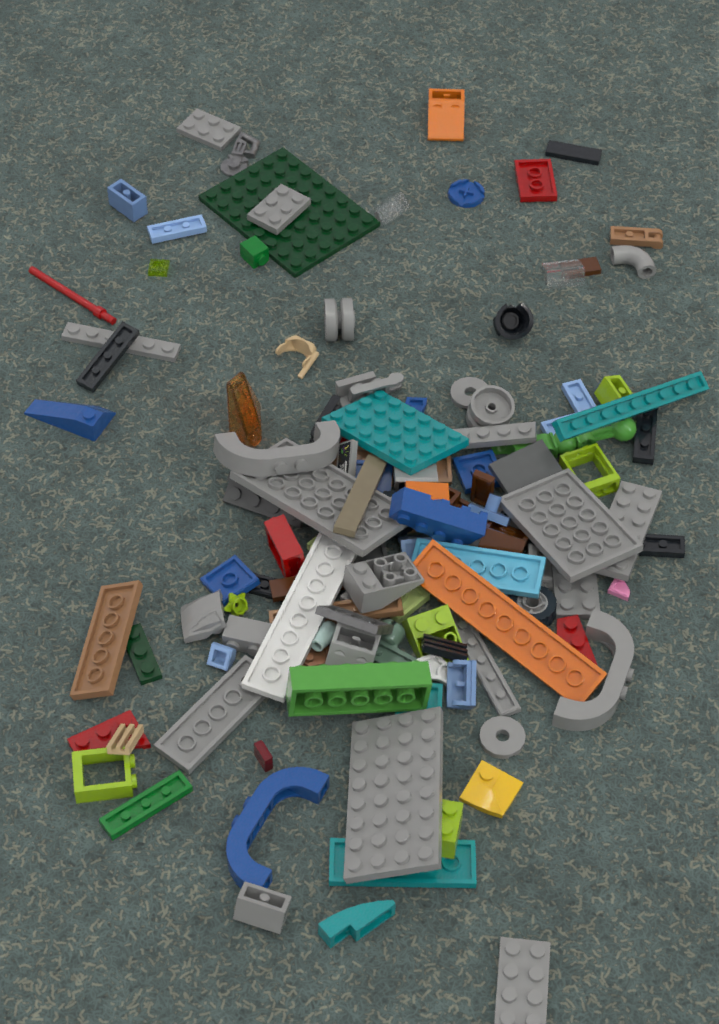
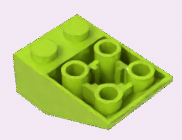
[401,604,469,681]

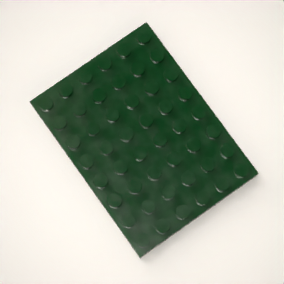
[198,147,380,278]

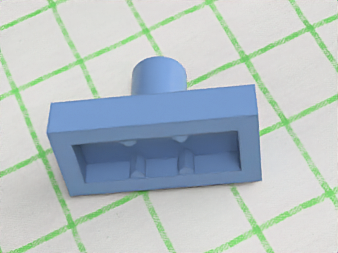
[468,493,511,527]

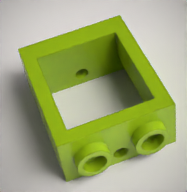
[559,443,621,498]
[72,746,137,804]

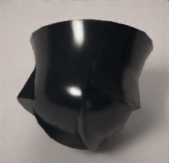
[493,302,534,339]

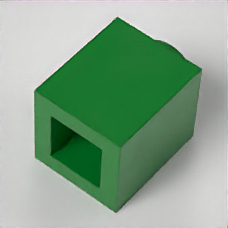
[240,236,269,269]

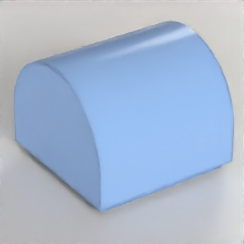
[207,642,236,671]

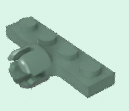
[374,619,417,663]

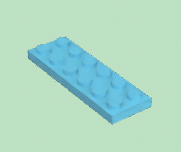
[411,538,546,599]

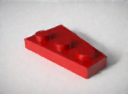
[556,615,598,666]
[67,710,151,751]

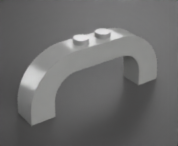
[213,420,340,477]
[552,609,635,731]

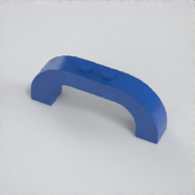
[226,767,329,889]

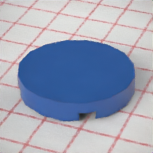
[448,179,485,208]

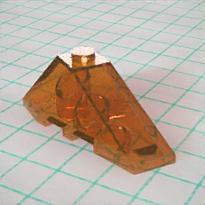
[226,372,262,447]

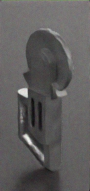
[220,132,260,176]

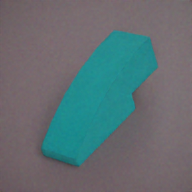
[318,900,396,949]

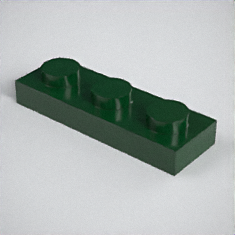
[126,623,163,686]

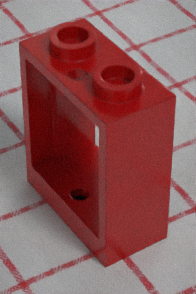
[264,514,305,578]

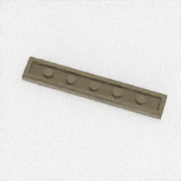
[333,454,387,538]

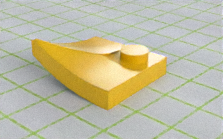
[459,760,523,818]

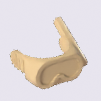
[275,335,319,379]

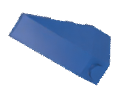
[24,399,116,442]

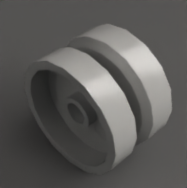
[324,298,355,342]
[465,385,515,428]

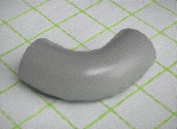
[610,245,656,279]

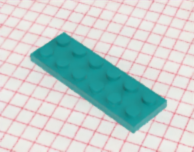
[329,838,477,888]

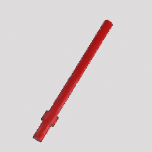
[29,266,117,325]

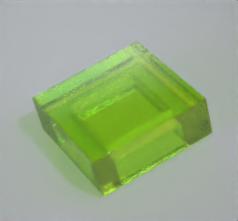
[148,259,170,277]

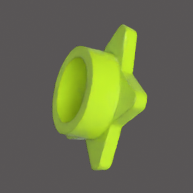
[224,593,248,616]

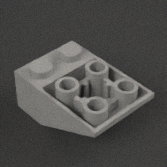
[343,552,424,614]
[325,622,381,665]

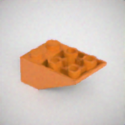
[428,88,465,141]

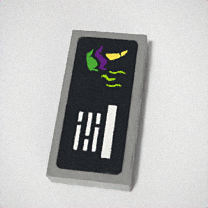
[337,439,358,477]

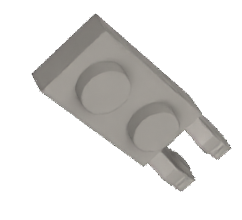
[348,372,404,403]

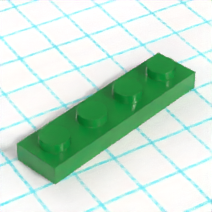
[99,770,193,841]

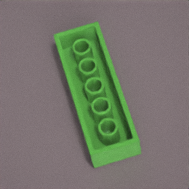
[286,660,432,717]

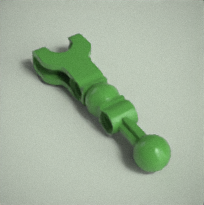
[491,418,637,458]

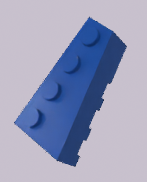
[389,487,488,545]

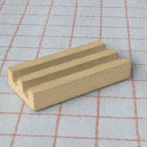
[106,724,144,755]

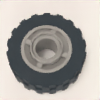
[509,586,557,627]

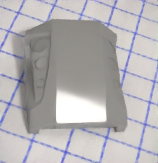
[181,589,227,644]

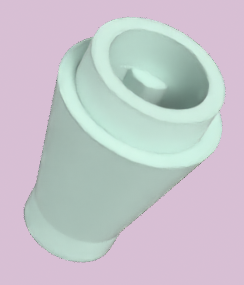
[312,621,336,652]

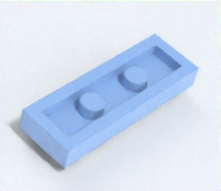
[147,214,207,244]

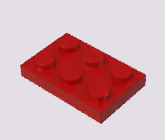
[514,159,558,202]

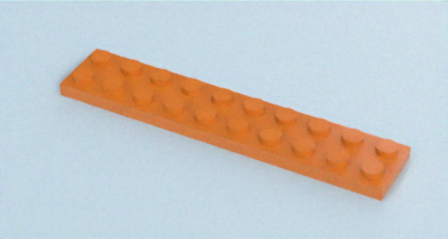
[413,539,607,702]

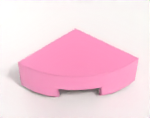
[607,578,630,601]

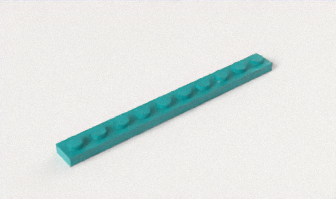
[551,371,710,442]

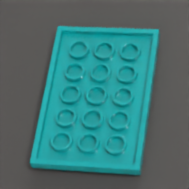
[321,390,469,476]

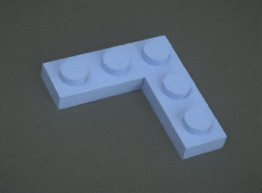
[540,379,596,436]

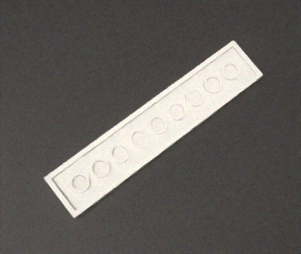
[241,532,357,703]

